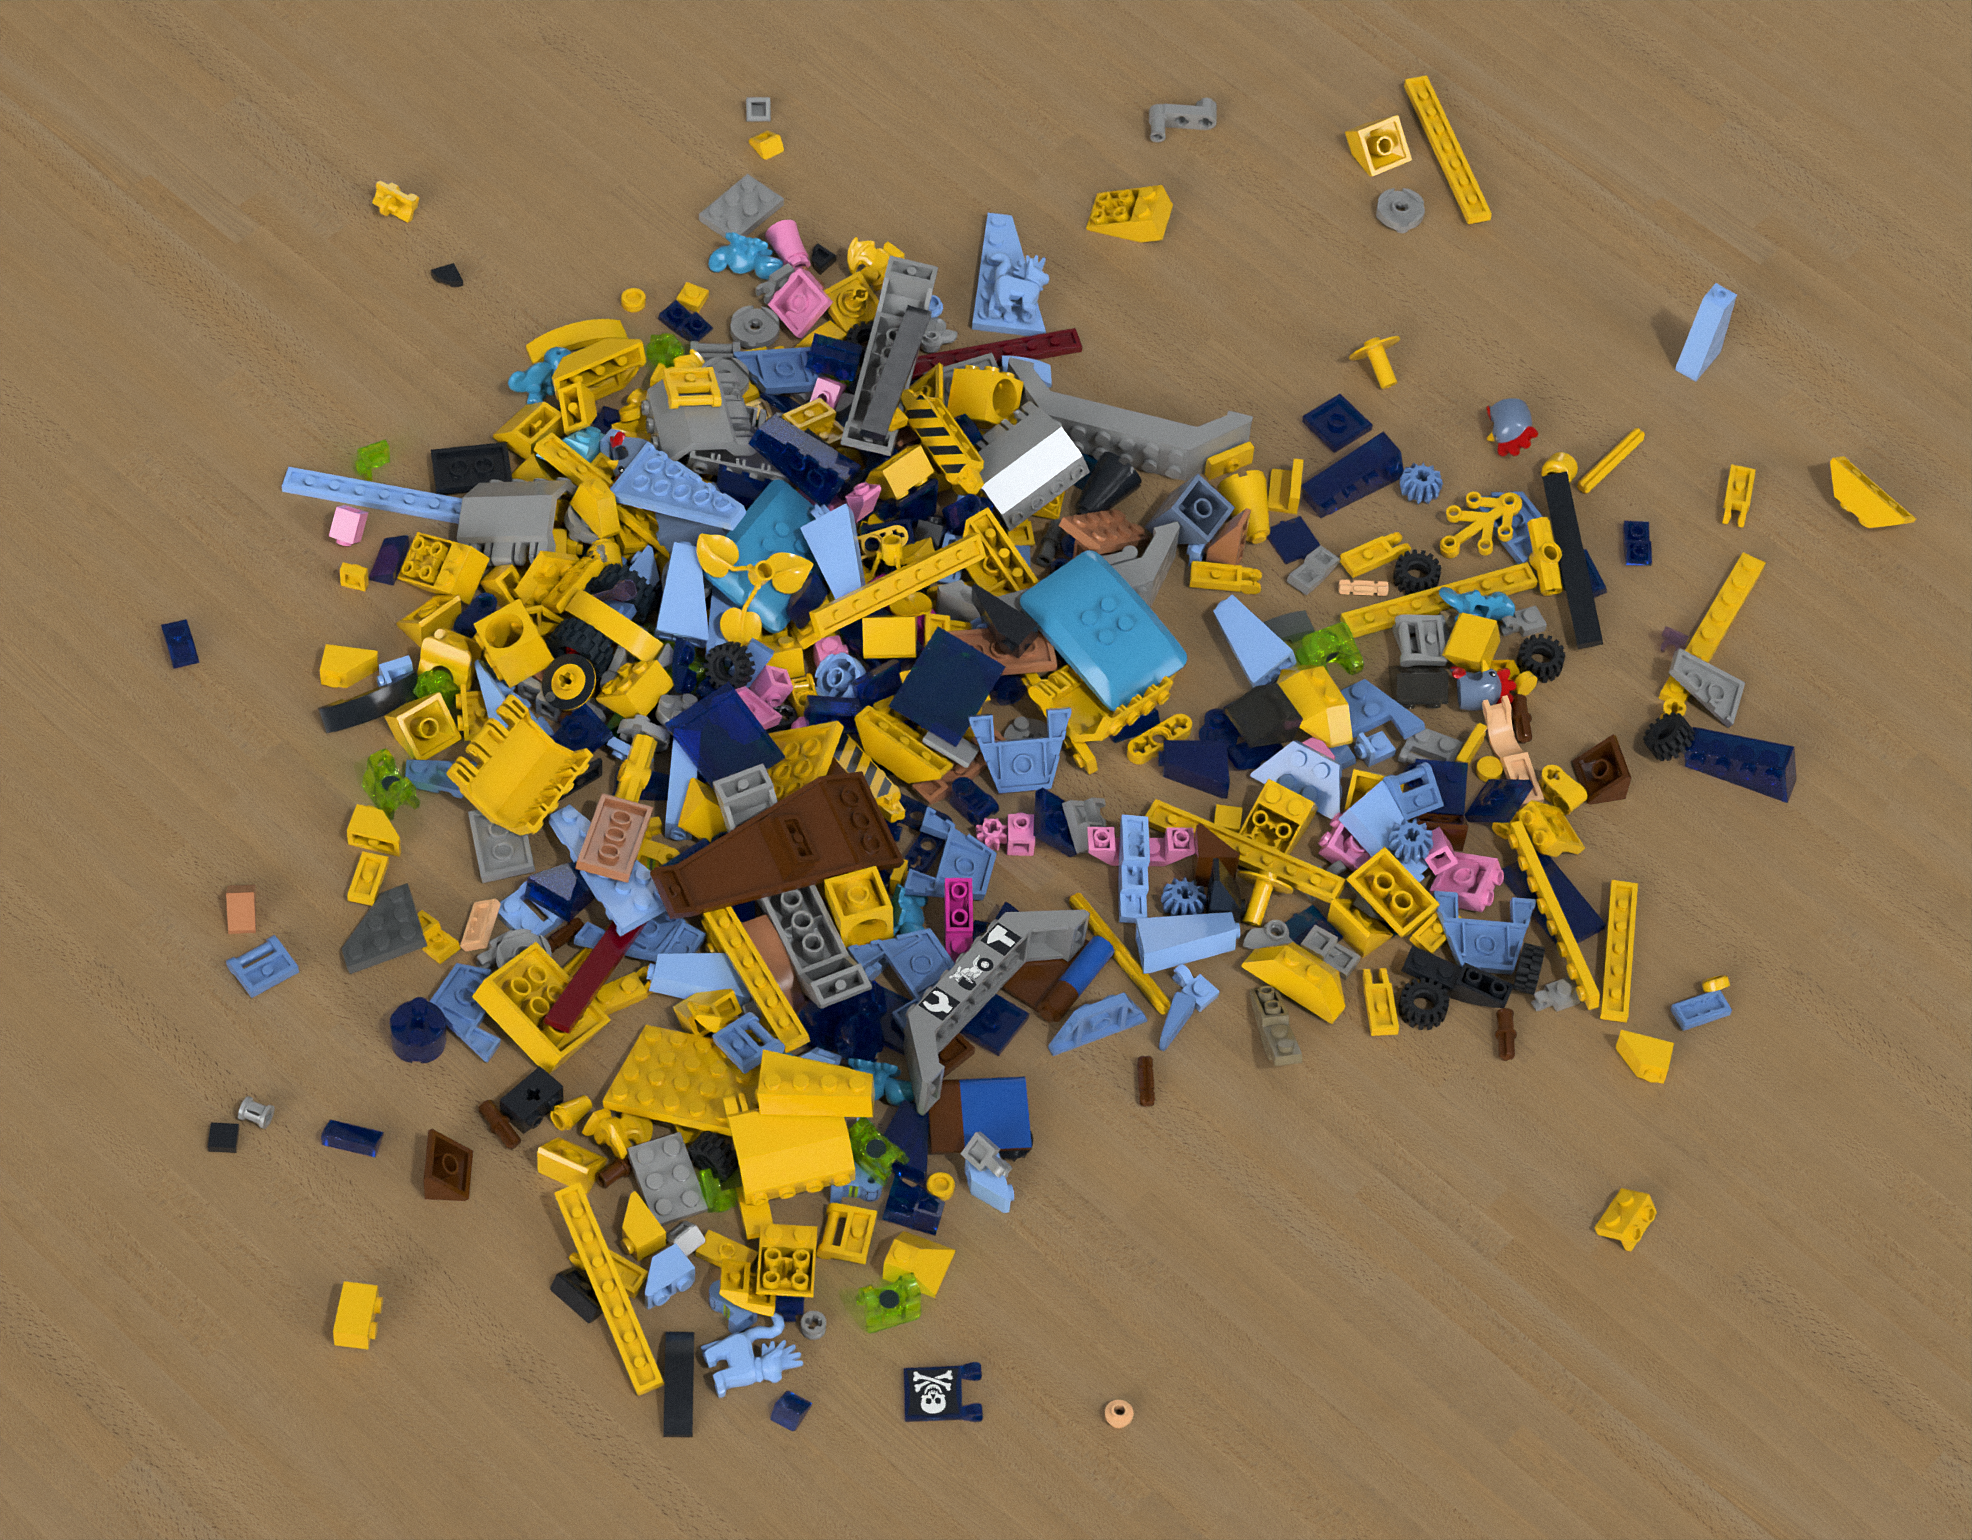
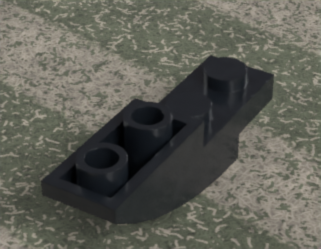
[1401,945,1514,1008]

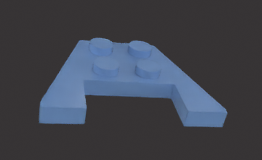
[1329,679,1425,770]
[968,707,1071,793]
[903,807,997,900]
[1432,891,1536,975]
[574,911,686,962]
[847,928,955,1035]
[429,963,501,1063]

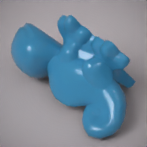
[708,232,784,280]
[508,347,571,404]
[1439,587,1515,622]
[890,883,929,935]
[848,1058,914,1106]

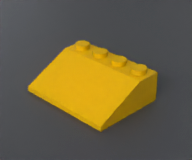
[472,942,611,1074]

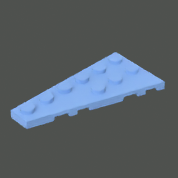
[549,804,666,937]

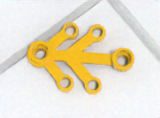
[1440,491,1522,558]

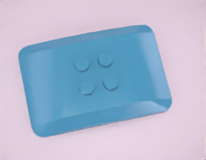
[702,479,825,633]
[1019,550,1187,712]

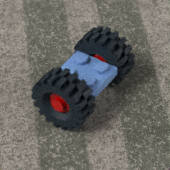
[545,563,658,682]

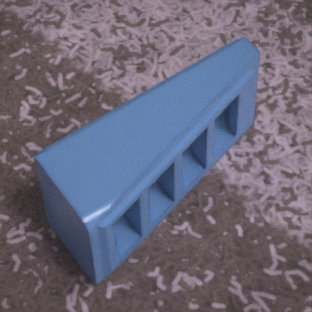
[1159,992,1196,1051]

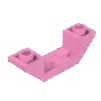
[797,480,881,523]
[1087,827,1195,866]

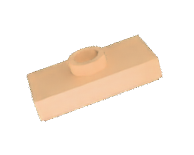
[460,898,501,952]

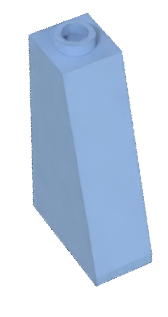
[1675,283,1737,382]
[800,504,866,599]
[654,541,709,649]
[1213,595,1297,696]
[665,729,701,841]
[1338,780,1429,882]
[1135,912,1240,974]
[646,953,751,1007]

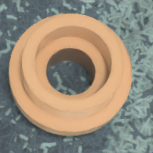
[1105,1400,1134,1428]

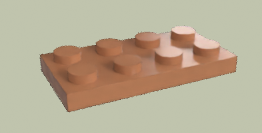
[1059,509,1151,554]
[946,628,1057,677]
[575,793,654,883]

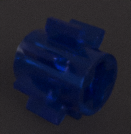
[775,1295,804,1322]

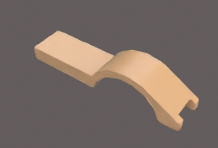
[1482,695,1544,808]

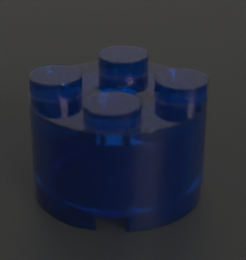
[390,997,447,1064]

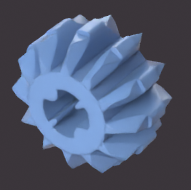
[1399,462,1443,505]
[1388,818,1433,864]
[1161,877,1207,916]

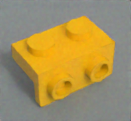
[455,684,489,741]
[1594,1188,1657,1252]

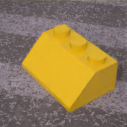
[1346,847,1440,938]

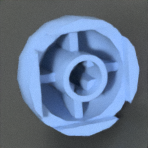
[815,652,868,706]

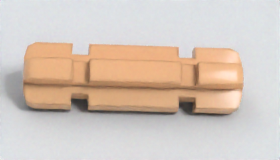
[1338,579,1389,596]

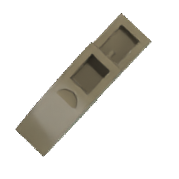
[1250,985,1302,1066]

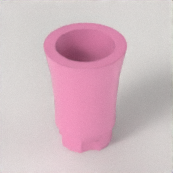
[765,220,811,272]

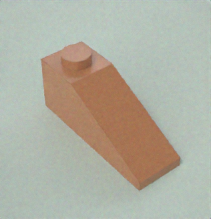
[1204,508,1251,565]

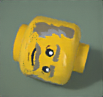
[587,539,623,573]

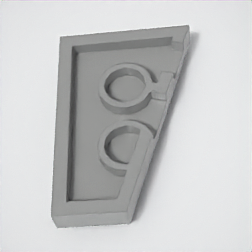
[1668,648,1745,728]

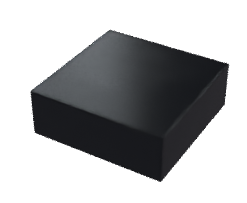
[208,1122,240,1153]

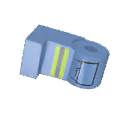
[830,1168,884,1204]
[709,1280,757,1334]

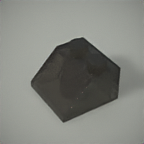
[1388,665,1449,709]
[1225,683,1303,748]

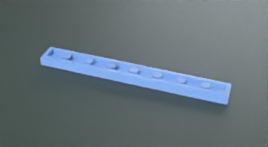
[282,467,463,524]

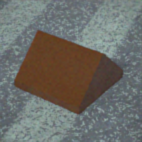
[1572,734,1631,805]
[1410,813,1468,852]
[1191,823,1240,887]
[424,1129,473,1201]

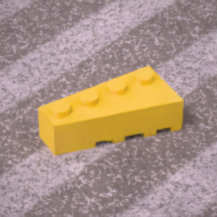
[758,1049,875,1117]

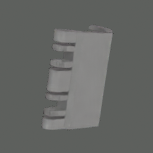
[641,370,757,461]
[973,401,1090,531]
[685,406,793,486]
[457,477,578,566]

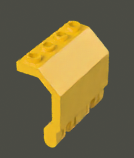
[1028,664,1174,742]
[446,694,593,836]
[722,1089,855,1205]

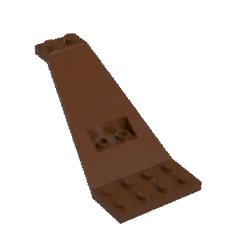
[650,771,905,919]

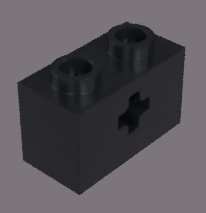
[500,1066,564,1134]

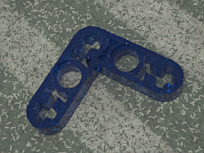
[897,793,953,874]

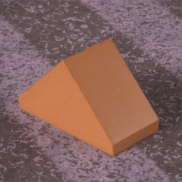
[226,885,256,934]

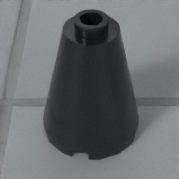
[1075,452,1142,515]

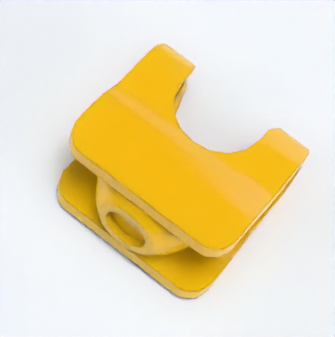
[417,628,484,693]

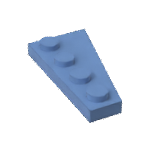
[405,759,478,798]

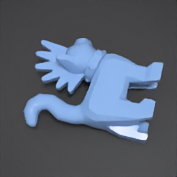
[988,252,1049,323]
[701,1313,803,1398]

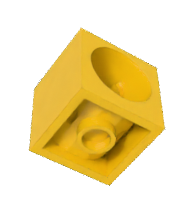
[947,365,1024,429]
[474,598,554,688]
[824,866,894,950]

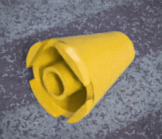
[1217,470,1270,544]

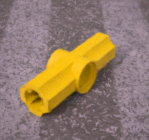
[1527,517,1564,596]
[614,734,657,803]

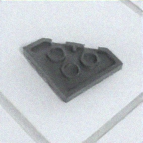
[341,883,427,974]

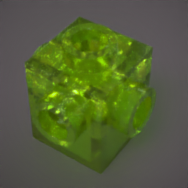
[647,333,684,368]
[412,670,460,710]

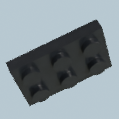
[431,442,512,495]

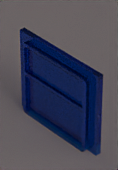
[889,626,1006,747]
[664,682,785,792]

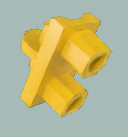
[372,180,419,223]

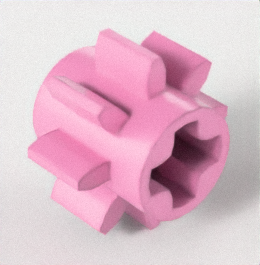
[975,818,1008,851]

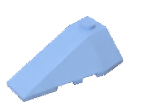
[474,659,560,743]

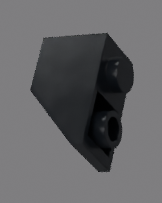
[913,514,949,551]

